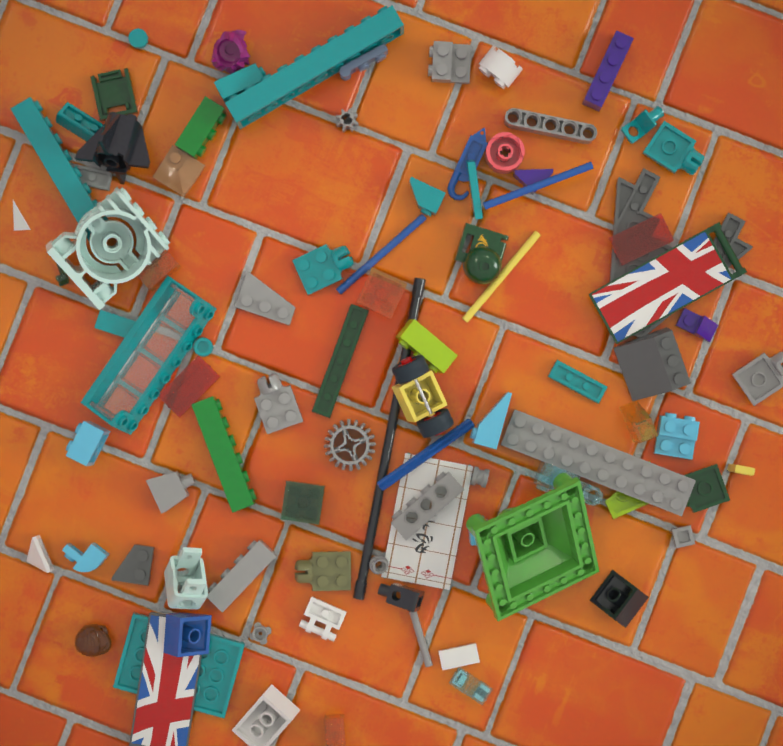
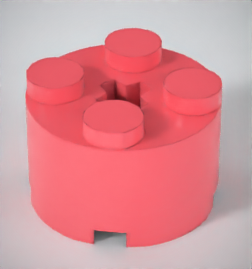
[485,132,525,174]

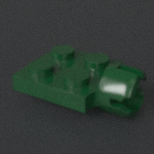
[684,464,730,513]

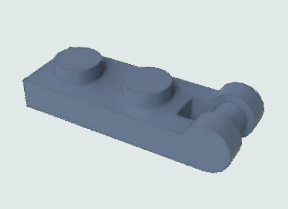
[339,43,388,81]

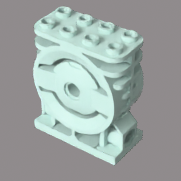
[45,187,170,310]

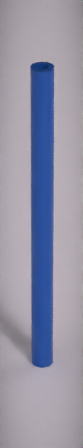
[483,162,593,210]
[336,214,426,294]

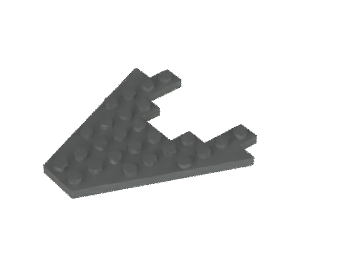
[609,168,753,338]

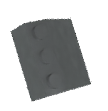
[613,327,691,401]

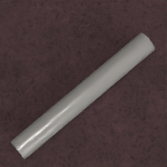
[409,611,433,667]

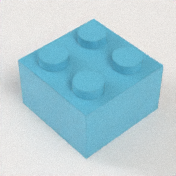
[66,421,111,466]

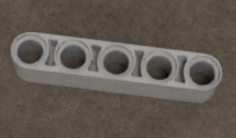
[504,108,597,144]

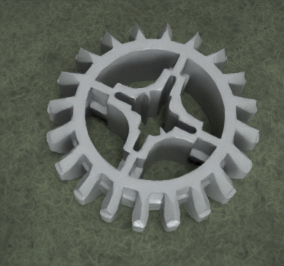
[324,419,376,471]

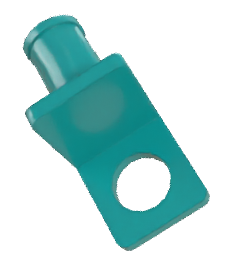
[621,106,664,144]

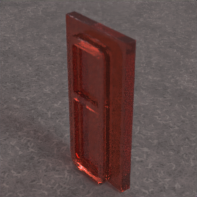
[609,213,674,265]
[158,355,220,418]

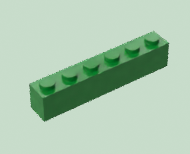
[191,396,257,513]

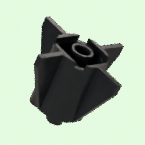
[75,112,150,185]

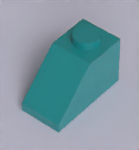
[409,177,446,217]

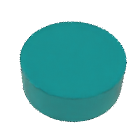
[128,29,148,49]
[193,337,213,357]

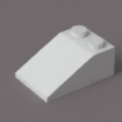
[232,684,300,746]

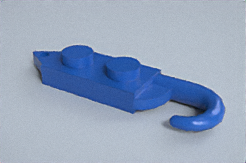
[447,128,488,200]

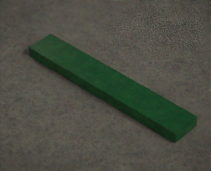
[312,304,369,418]

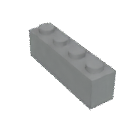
[207,539,277,613]

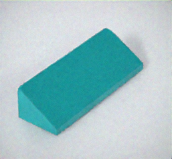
[56,102,103,142]

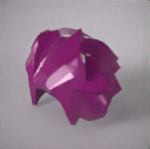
[211,30,250,74]

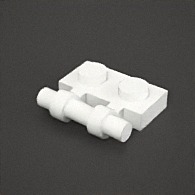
[299,596,347,642]

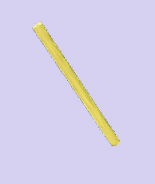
[462,231,541,323]

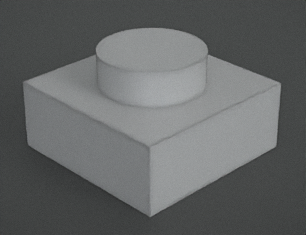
[671,525,695,548]

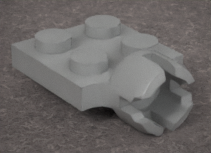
[732,352,783,406]
[254,373,303,434]

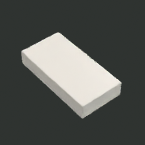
[438,643,480,670]

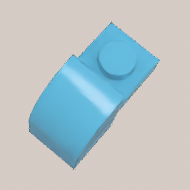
[62,542,109,572]

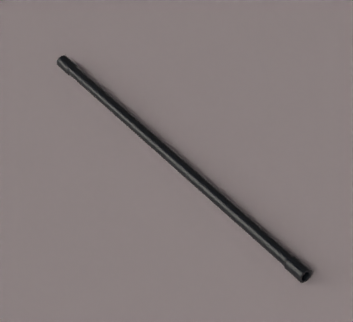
[353,278,426,600]

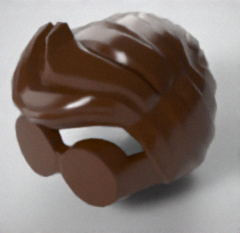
[75,624,112,657]

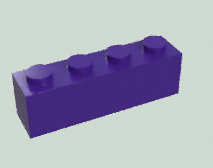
[582,30,634,112]

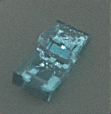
[449,667,493,705]

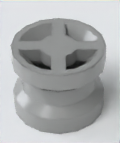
[470,466,490,488]

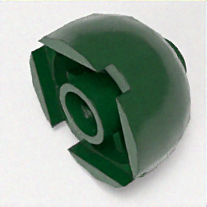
[463,246,502,285]

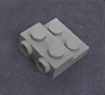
[428,41,472,84]

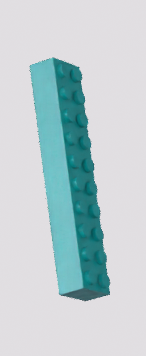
[225,5,404,129]

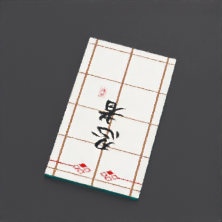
[381,453,473,590]

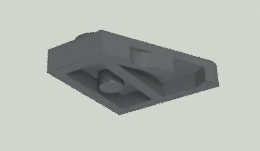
[112,544,155,586]

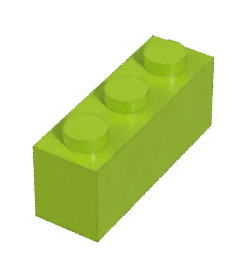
[396,319,458,374]

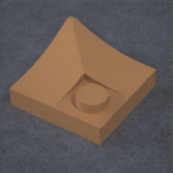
[153,145,206,197]

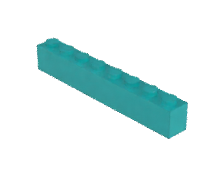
[10,97,109,241]

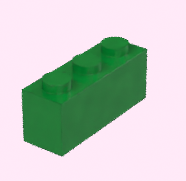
[175,96,227,160]

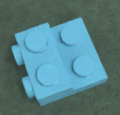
[653,412,700,460]

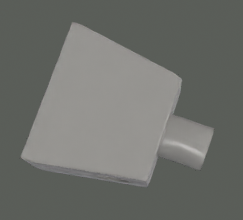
[146,471,196,514]

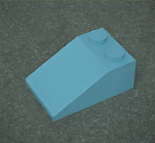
[470,392,512,450]

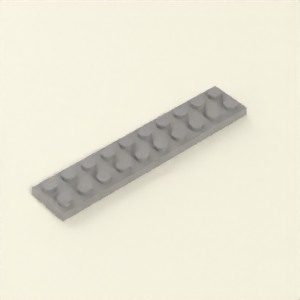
[501,409,696,517]

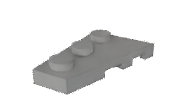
[235,271,296,326]

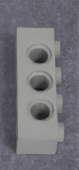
[391,471,464,540]

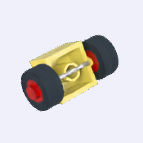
[392,355,454,438]

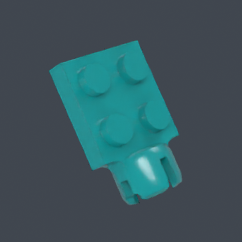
[642,121,705,175]
[292,244,354,295]

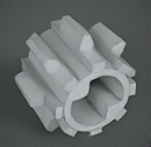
[336,108,359,132]

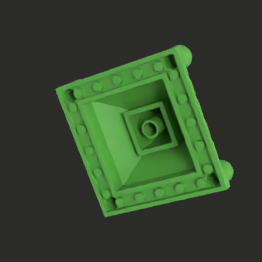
[466,473,599,621]

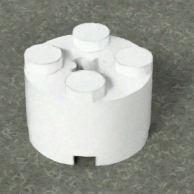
[479,45,523,89]

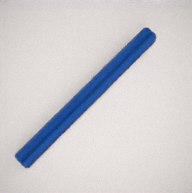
[377,419,475,491]

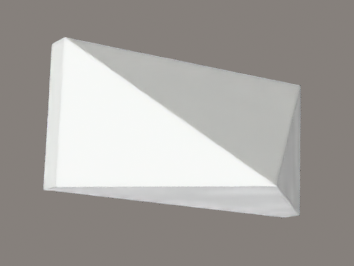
[26,535,55,573]

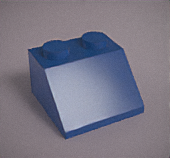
[163,613,212,657]

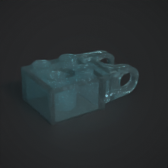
[533,461,603,506]

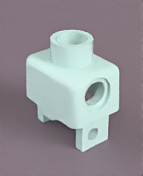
[164,547,208,610]

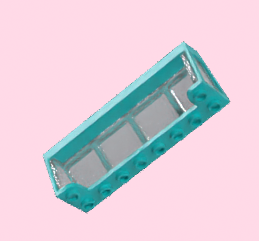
[80,275,217,435]

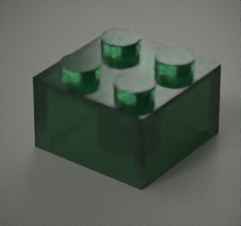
[281,480,326,525]

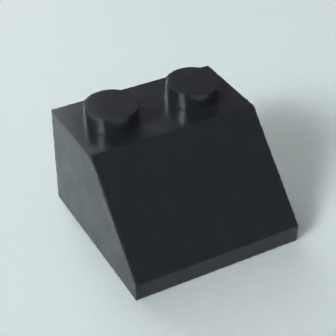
[590,570,649,628]

